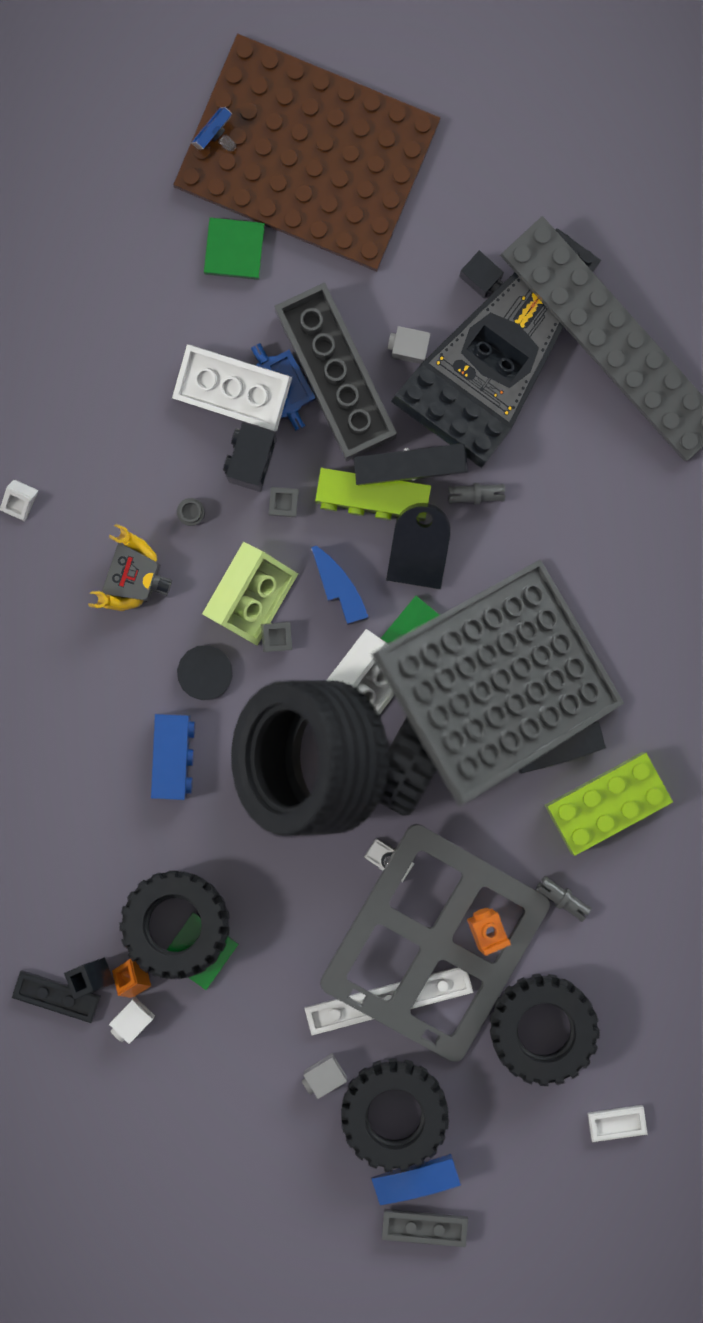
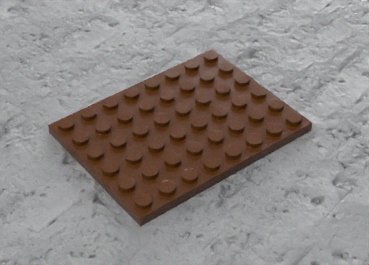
[173,33,441,272]

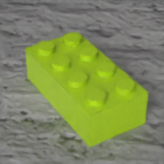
[545,752,673,856]

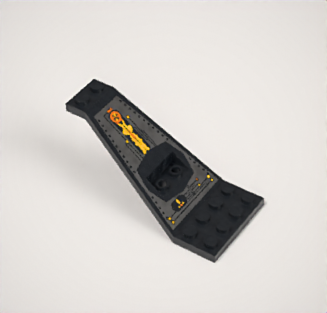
[391,228,601,468]

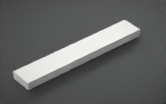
[305,967,473,1035]

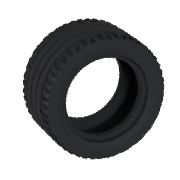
[231,680,389,837]

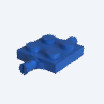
[251,343,316,432]

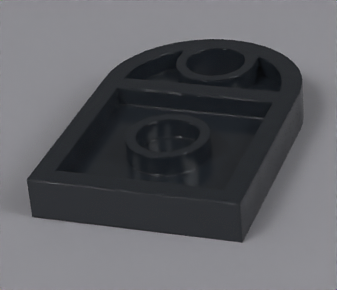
[386,503,451,589]

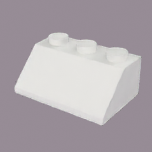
[327,629,394,715]

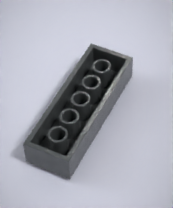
[274,282,397,462]

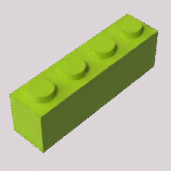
[315,468,431,522]

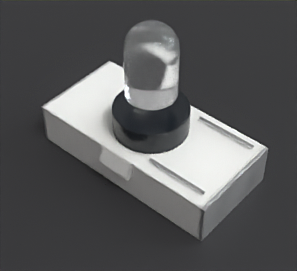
[364,838,414,883]

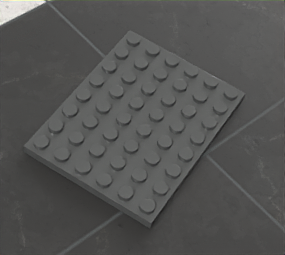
[371,559,624,806]

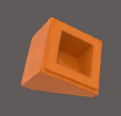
[112,959,151,998]

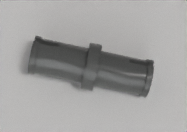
[448,483,505,505]
[536,876,592,922]

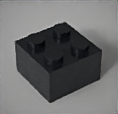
[223,422,277,492]

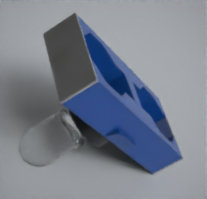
[191,107,236,152]

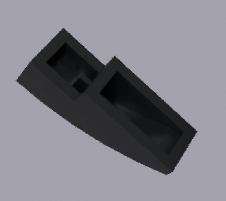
[519,721,606,773]

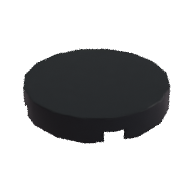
[177,645,233,700]

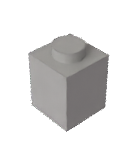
[388,326,430,364]
[302,1053,347,1099]

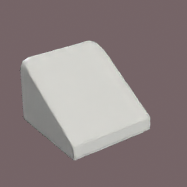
[0,480,38,521]

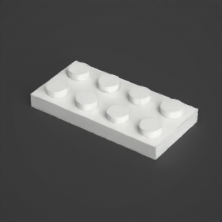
[172,344,292,431]

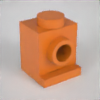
[467,908,511,956]

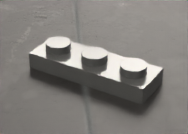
[382,1209,468,1247]

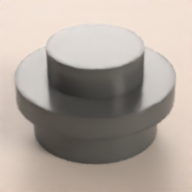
[177,498,205,526]

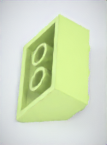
[202,542,298,646]

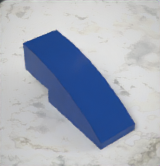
[311,546,369,625]
[371,1154,461,1205]

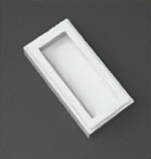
[587,1105,648,1142]

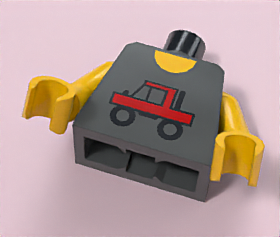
[88,524,172,611]

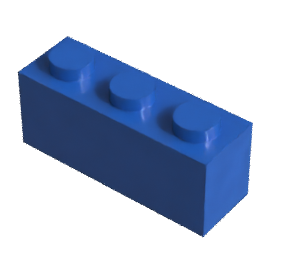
[151,714,195,800]

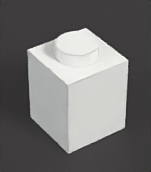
[109,997,155,1044]

